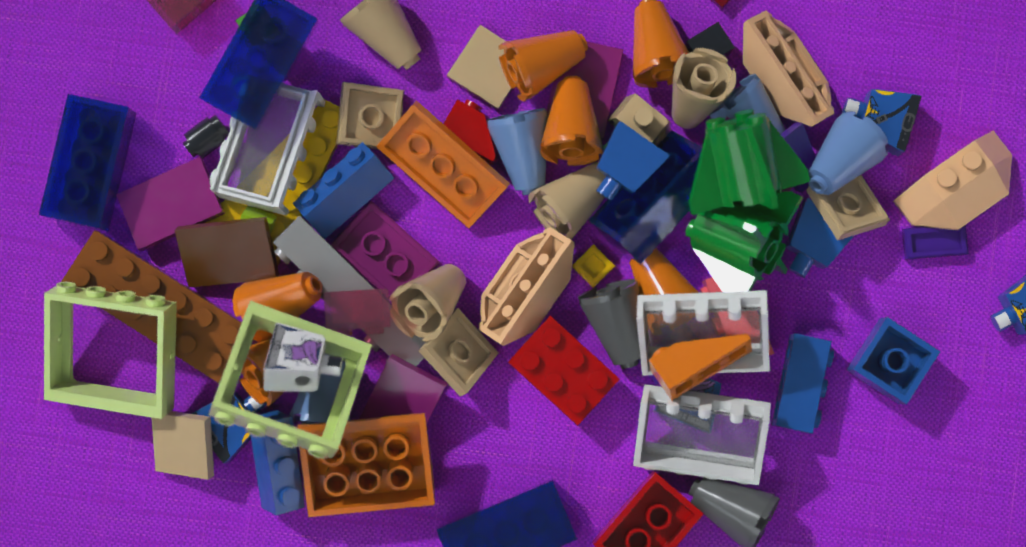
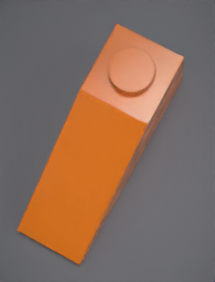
[649,334,752,401]

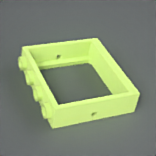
[44,282,177,419]
[208,300,372,459]

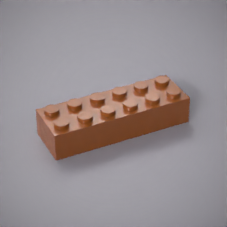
[61,230,242,383]

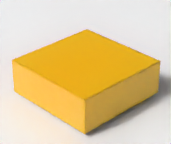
[572,244,615,288]

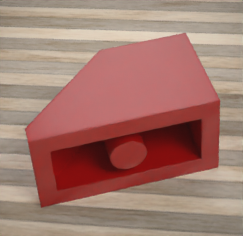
[443,99,496,166]

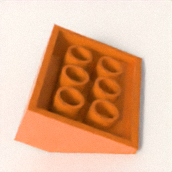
[297,413,435,517]

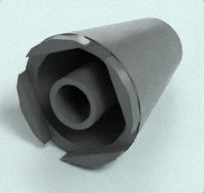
[578,279,640,369]
[688,477,780,547]

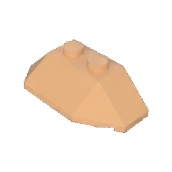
[743,10,834,127]
[893,131,1012,230]
[479,227,574,346]

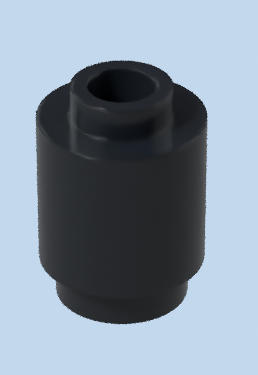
[183,115,229,159]

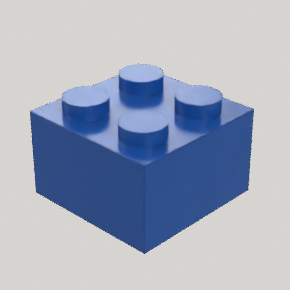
[847,317,941,404]

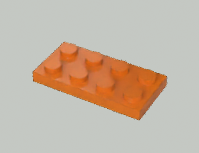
[376,100,510,228]

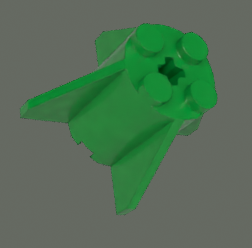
[689,110,810,215]
[685,191,803,292]

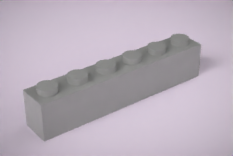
[273,215,426,366]

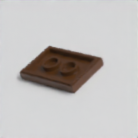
[175,217,280,288]

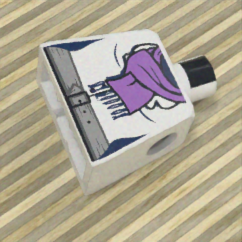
[264,323,343,392]

